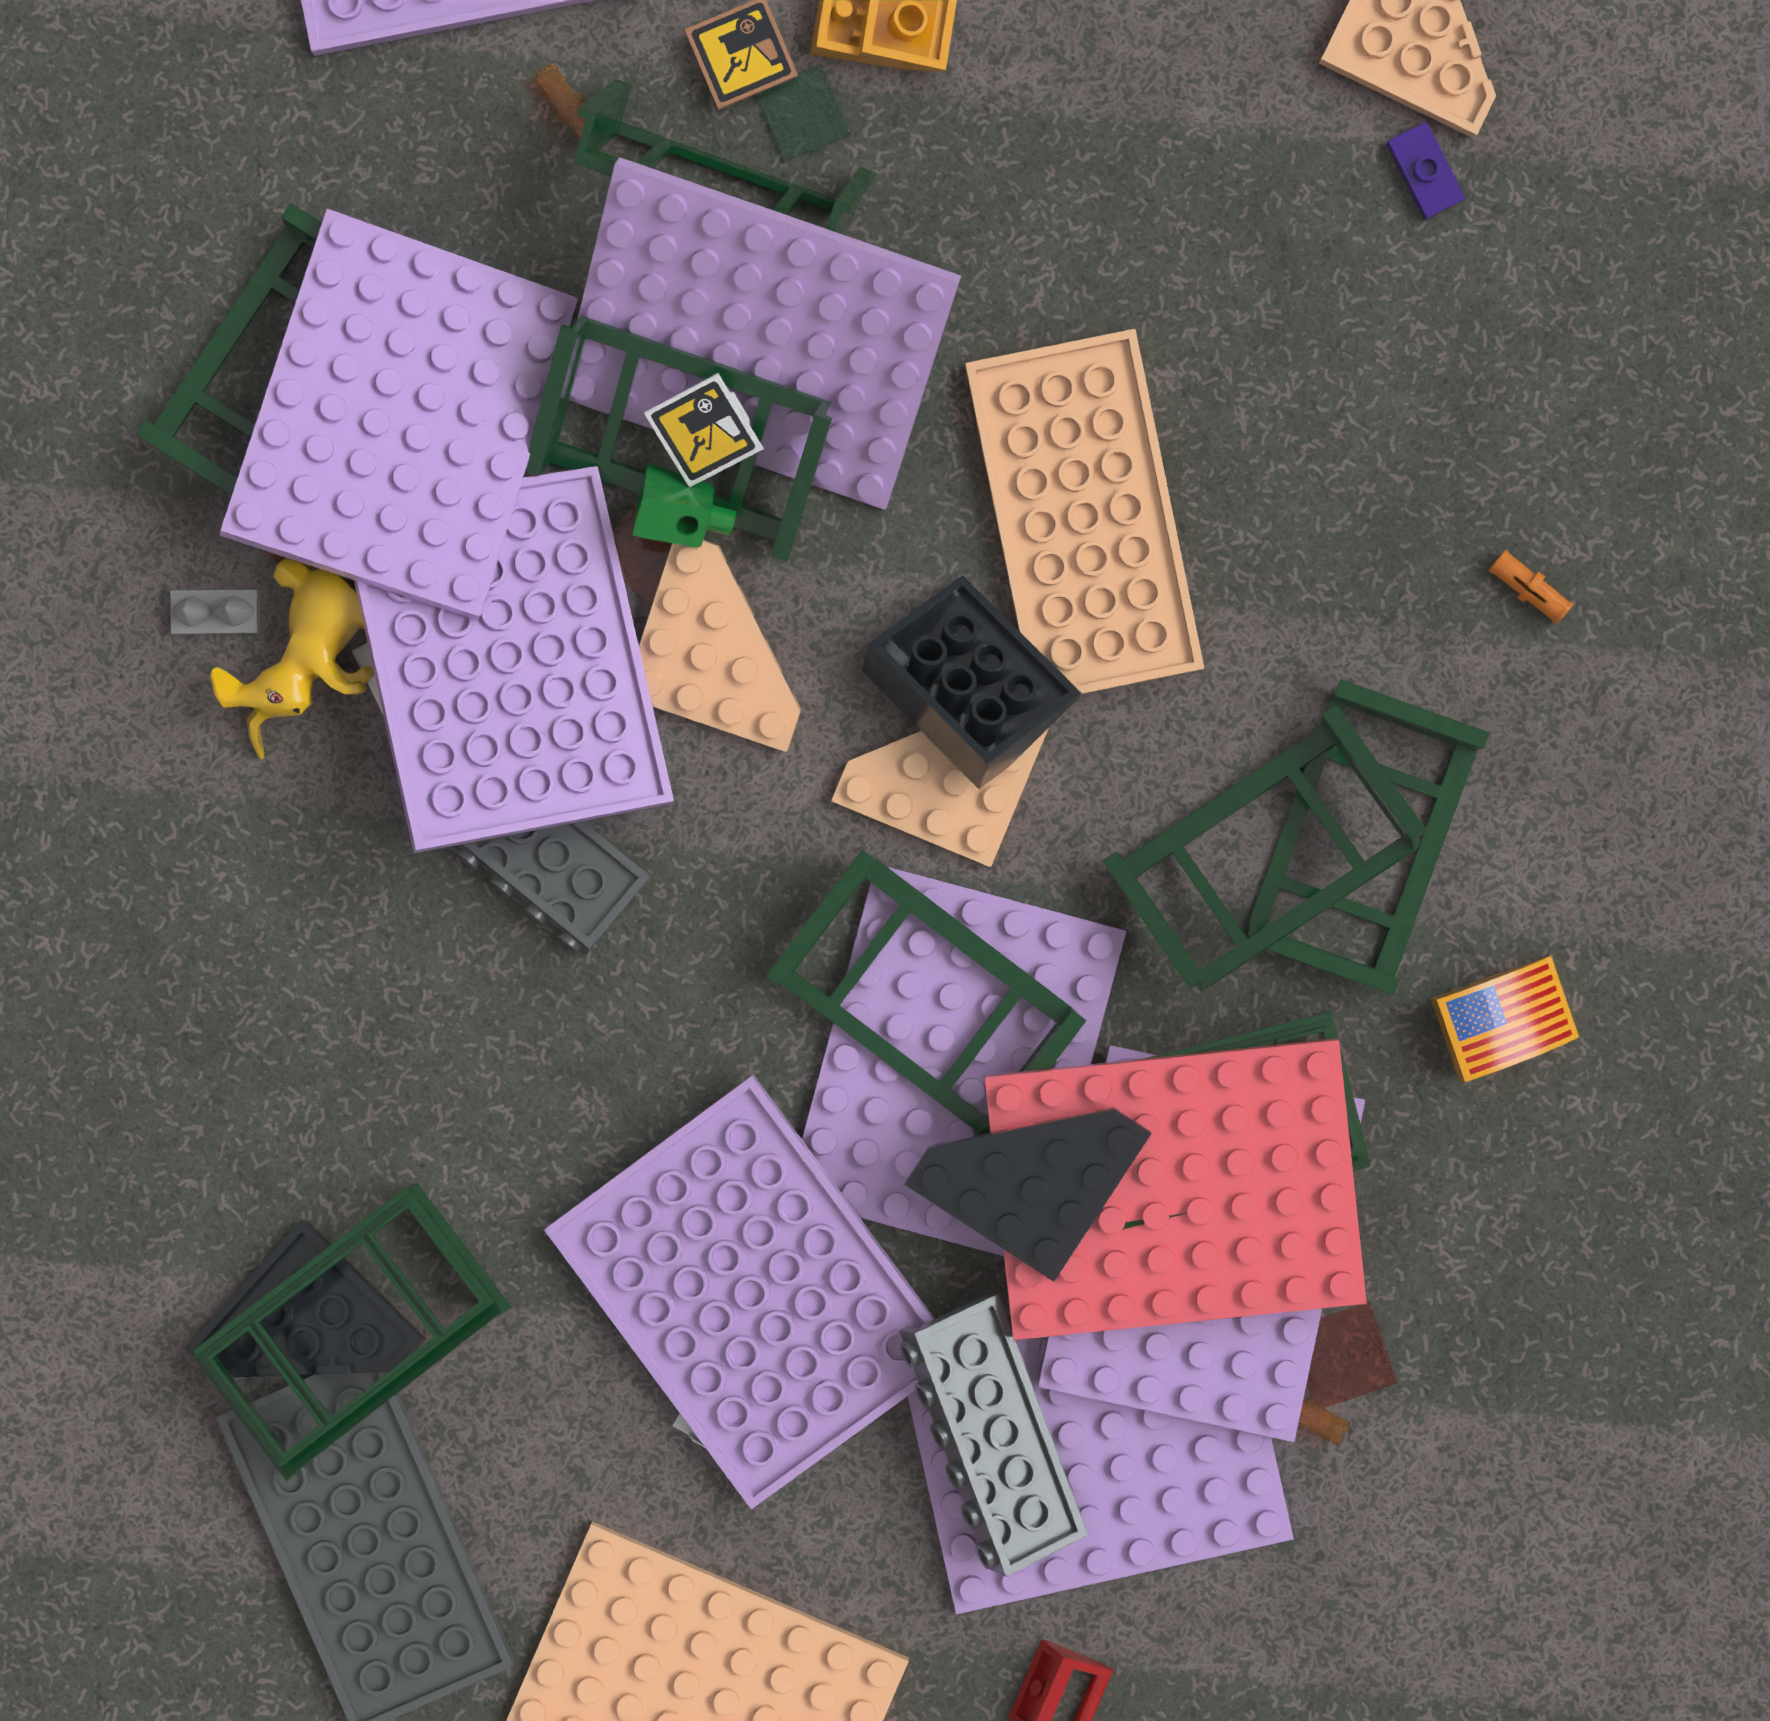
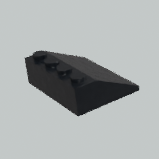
[862,576,1081,789]

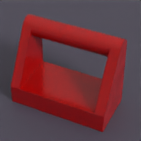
[1008,1639,1114,1721]

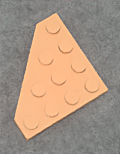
[1319,0,1496,139]
[639,540,801,752]
[831,728,1049,867]

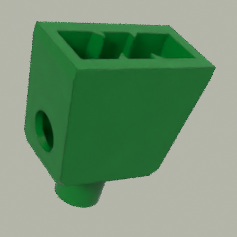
[632,463,736,548]

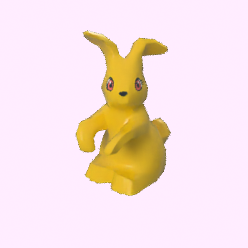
[210,558,374,760]

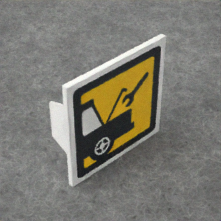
[644,373,763,487]

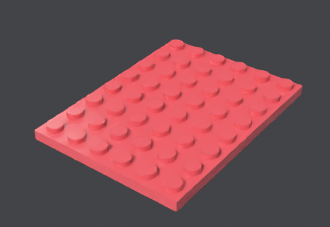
[984,1038,1367,1340]

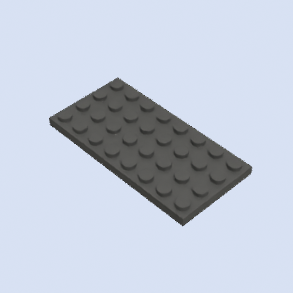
[216,1372,515,1721]

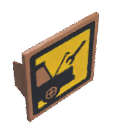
[684,0,798,110]

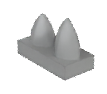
[170,589,260,635]

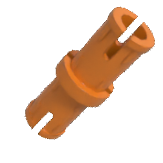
[1488,549,1574,625]

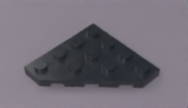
[904,1107,1152,1282]
[185,1220,426,1378]

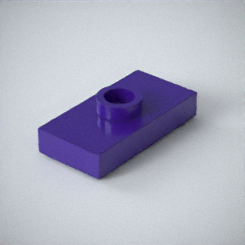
[1386,121,1466,221]

